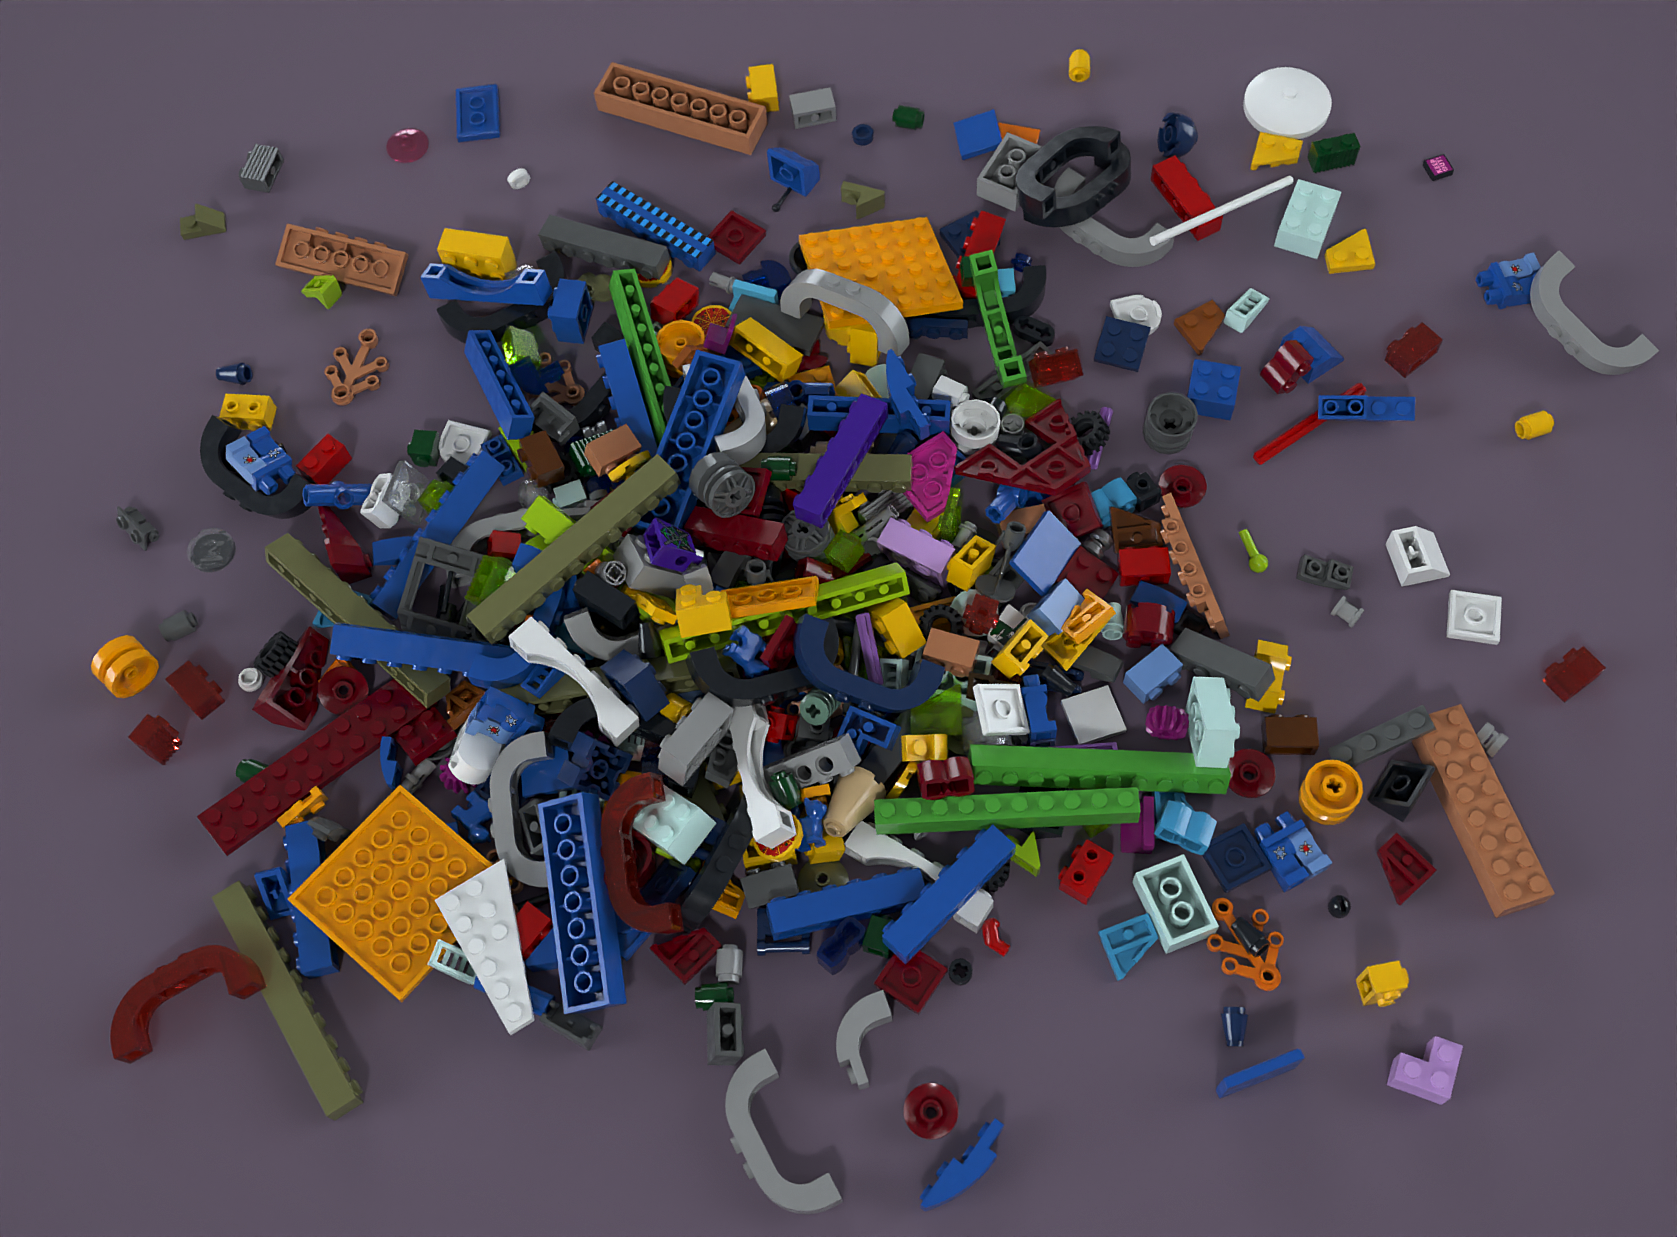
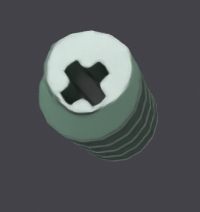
[800,686,842,725]

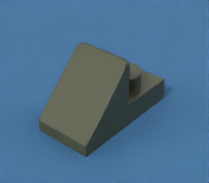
[841,181,885,219]
[180,204,226,240]

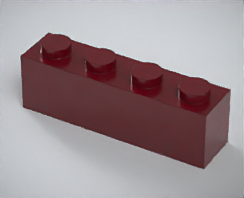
[683,506,788,562]

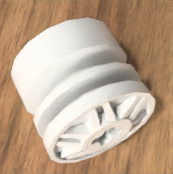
[949,399,1001,458]

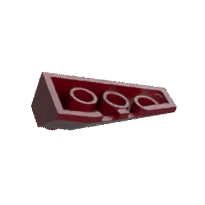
[318,506,373,584]
[252,626,329,731]

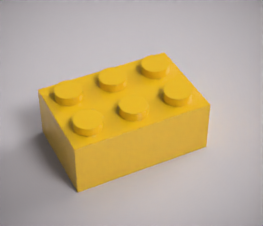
[437,228,517,281]

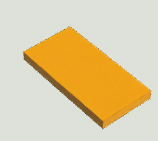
[720,576,819,618]

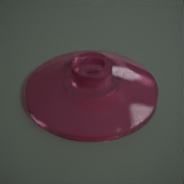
[386,128,429,163]

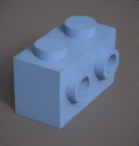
[1027,578,1084,636]
[1123,644,1183,704]

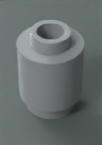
[716,944,743,985]

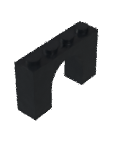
[572,571,639,636]

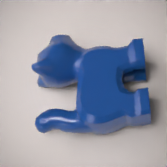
[721,625,769,679]
[451,790,493,844]
[791,798,827,852]

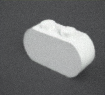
[448,716,506,784]

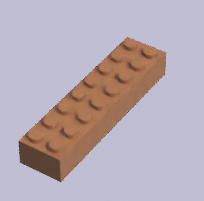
[594,62,768,155]
[1412,704,1555,918]

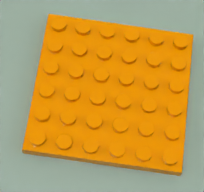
[799,217,963,329]
[288,785,513,1003]

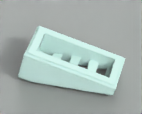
[1224,288,1270,333]
[880,658,909,689]
[428,940,476,984]

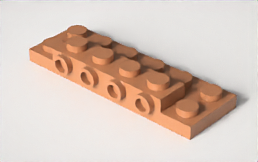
[275,223,409,297]
[1160,493,1230,639]

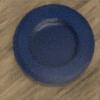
[852,124,874,146]

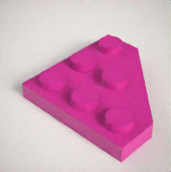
[903,431,957,523]

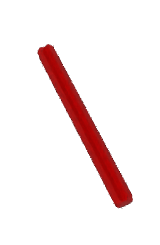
[1253,383,1367,465]

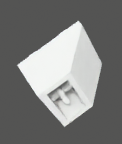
[1385,526,1450,587]

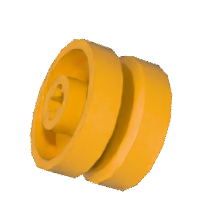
[656,320,705,379]
[91,635,159,698]
[1298,760,1363,825]

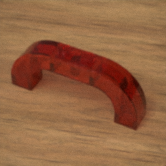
[601,772,684,934]
[110,945,266,1064]

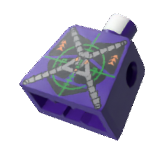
[643,517,704,572]

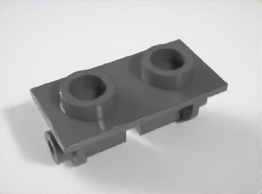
[116,506,159,551]
[902,567,943,604]

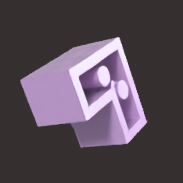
[1387,1036,1463,1105]

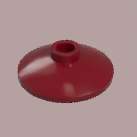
[1158,465,1207,508]
[318,666,369,715]
[1228,749,1276,798]
[903,1083,959,1140]

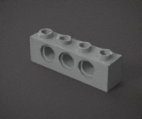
[763,733,861,797]

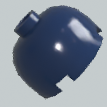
[1157,112,1198,157]

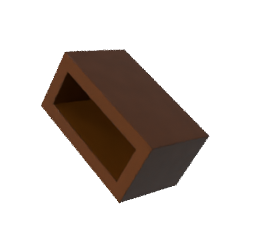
[517,430,565,488]
[1261,714,1319,755]

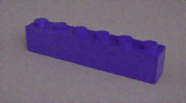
[793,393,888,528]

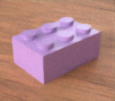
[877,518,956,589]

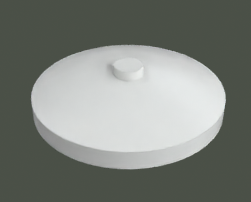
[1243,67,1332,140]

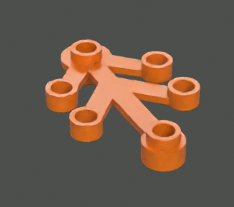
[1206,898,1284,991]

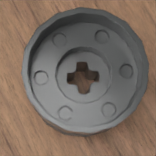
[1143,392,1198,454]
[689,452,755,518]
[782,510,838,565]

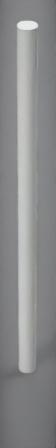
[1150,176,1293,246]

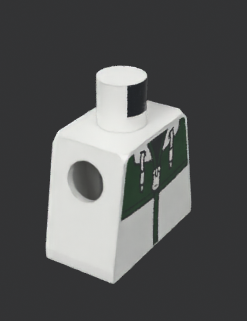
[985,604,1029,659]

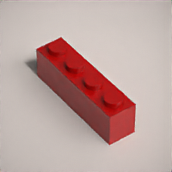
[1151,155,1223,241]
[952,210,1006,300]

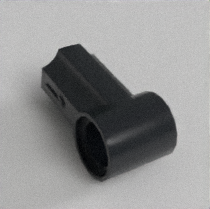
[996,432,1045,462]

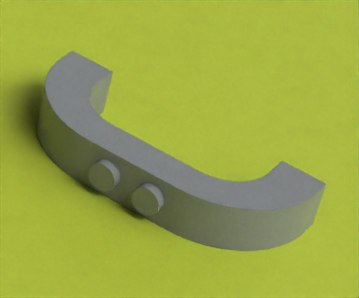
[1054,167,1175,267]
[1530,250,1659,375]
[780,269,909,356]
[682,364,767,466]
[446,508,562,588]
[564,563,713,661]
[488,731,554,887]
[725,1049,843,1214]

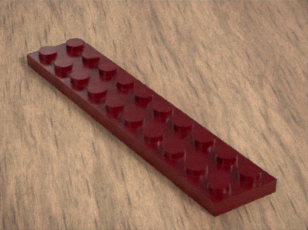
[196,679,438,856]

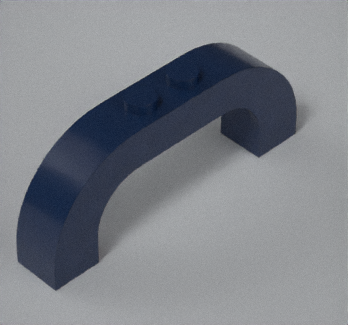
[793,613,945,714]

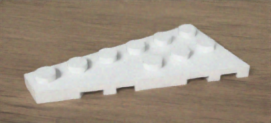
[435,859,535,1035]

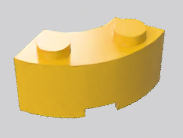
[1245,640,1292,714]

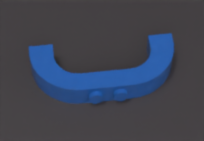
[467,543,566,689]

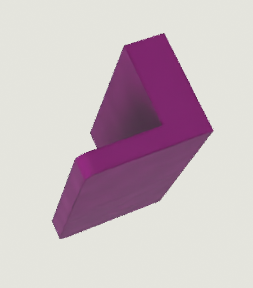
[703,313,737,355]
[1120,796,1154,854]

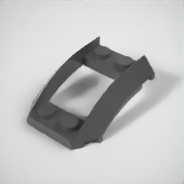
[397,537,491,639]

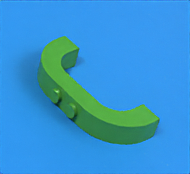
[970,250,1027,389]

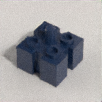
[557,731,633,802]

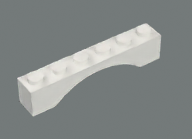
[508,617,639,747]
[729,703,797,849]
[844,821,994,933]

